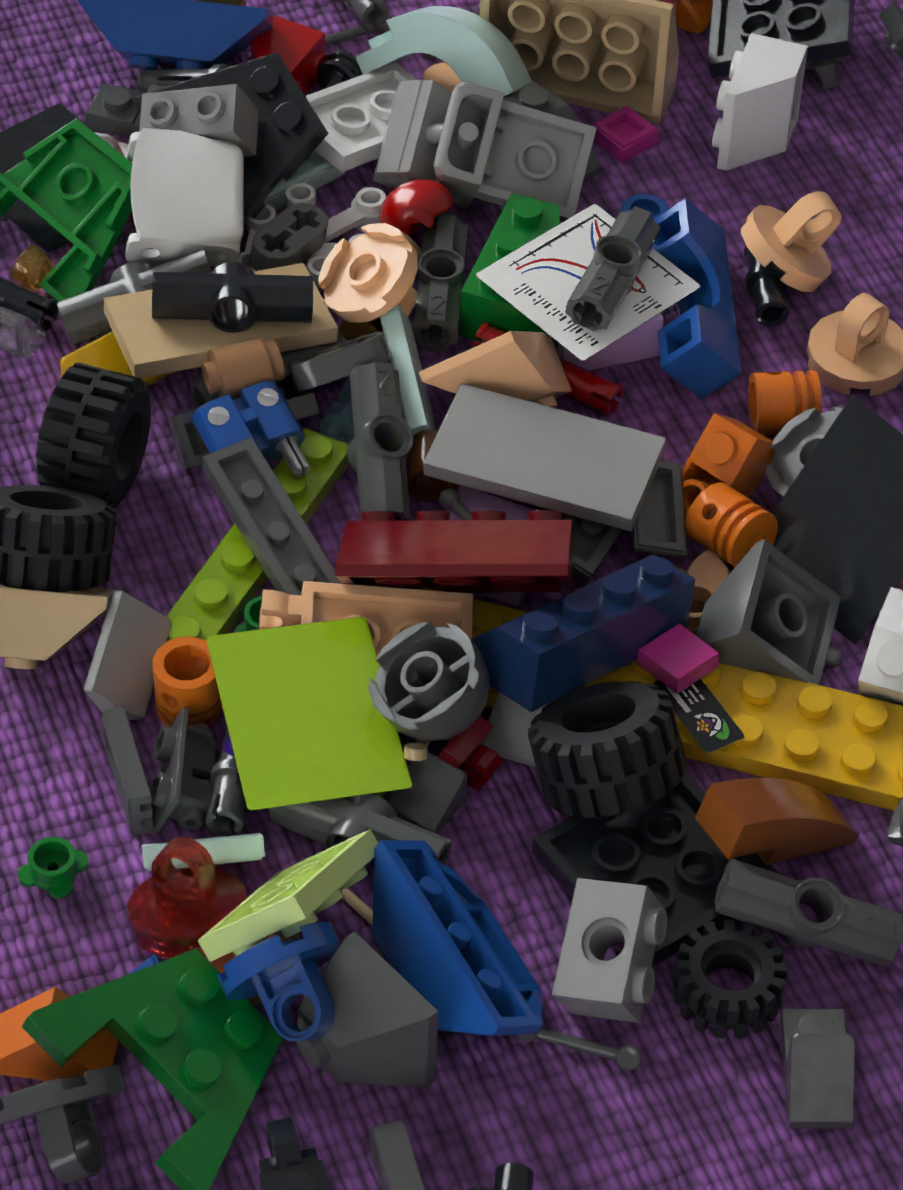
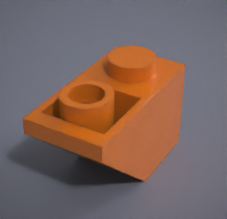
[681,413,775,521]

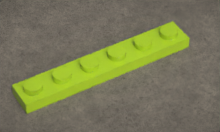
[166,428,350,641]

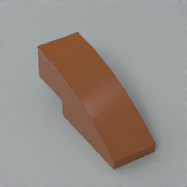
[695,777,859,865]

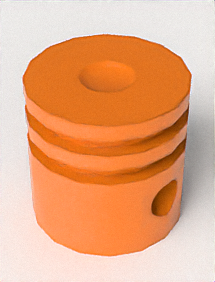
[748,370,822,435]
[685,482,778,568]
[152,636,223,727]

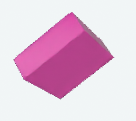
[591,105,660,163]
[637,624,719,694]

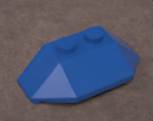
[77,0,273,70]
[372,840,543,1036]

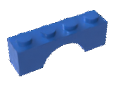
[653,198,742,399]

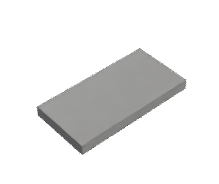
[423,383,666,531]

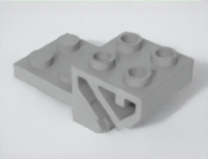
[372,80,597,223]

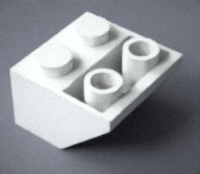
[712,33,808,171]

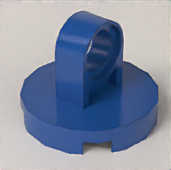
[217,921,341,1042]

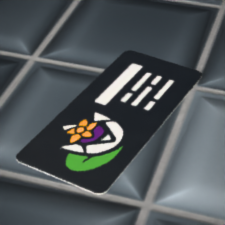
[654,679,744,753]

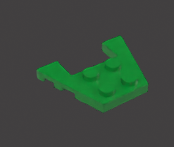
[0,118,132,302]
[21,949,283,1190]

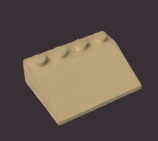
[479,0,679,125]

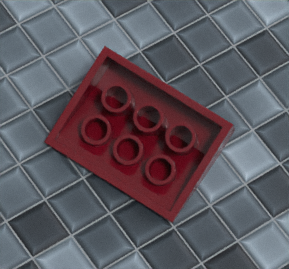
[335,510,574,593]

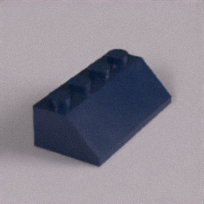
[471,554,696,712]

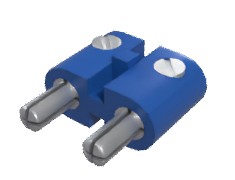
[192,381,310,477]

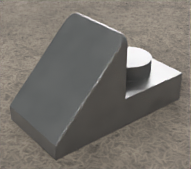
[780,1009,855,1129]

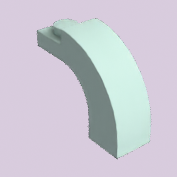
[355,6,532,97]

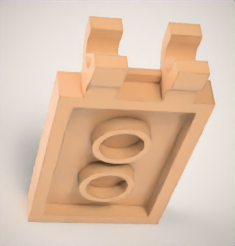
[259,581,473,667]

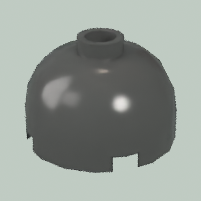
[368,622,490,742]

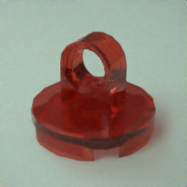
[127,837,247,958]

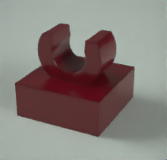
[438,715,503,792]

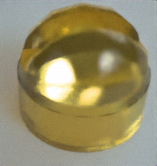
[9,245,54,290]

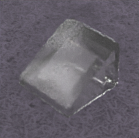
[0,306,46,359]

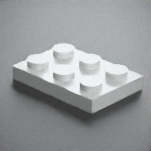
[306,62,417,173]

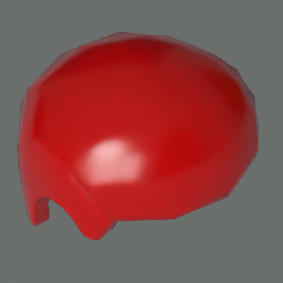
[379,179,455,238]

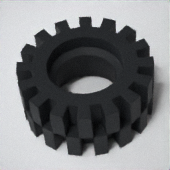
[673,920,787,1039]

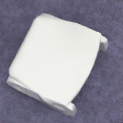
[125,128,244,268]

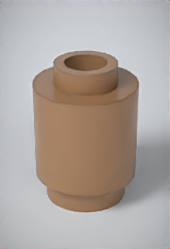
[201,337,285,400]

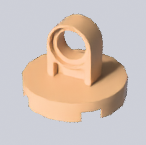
[741,191,842,292]
[318,223,419,323]
[807,293,903,396]

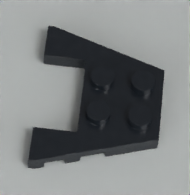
[132,52,329,223]

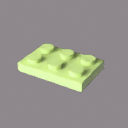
[197,829,378,962]

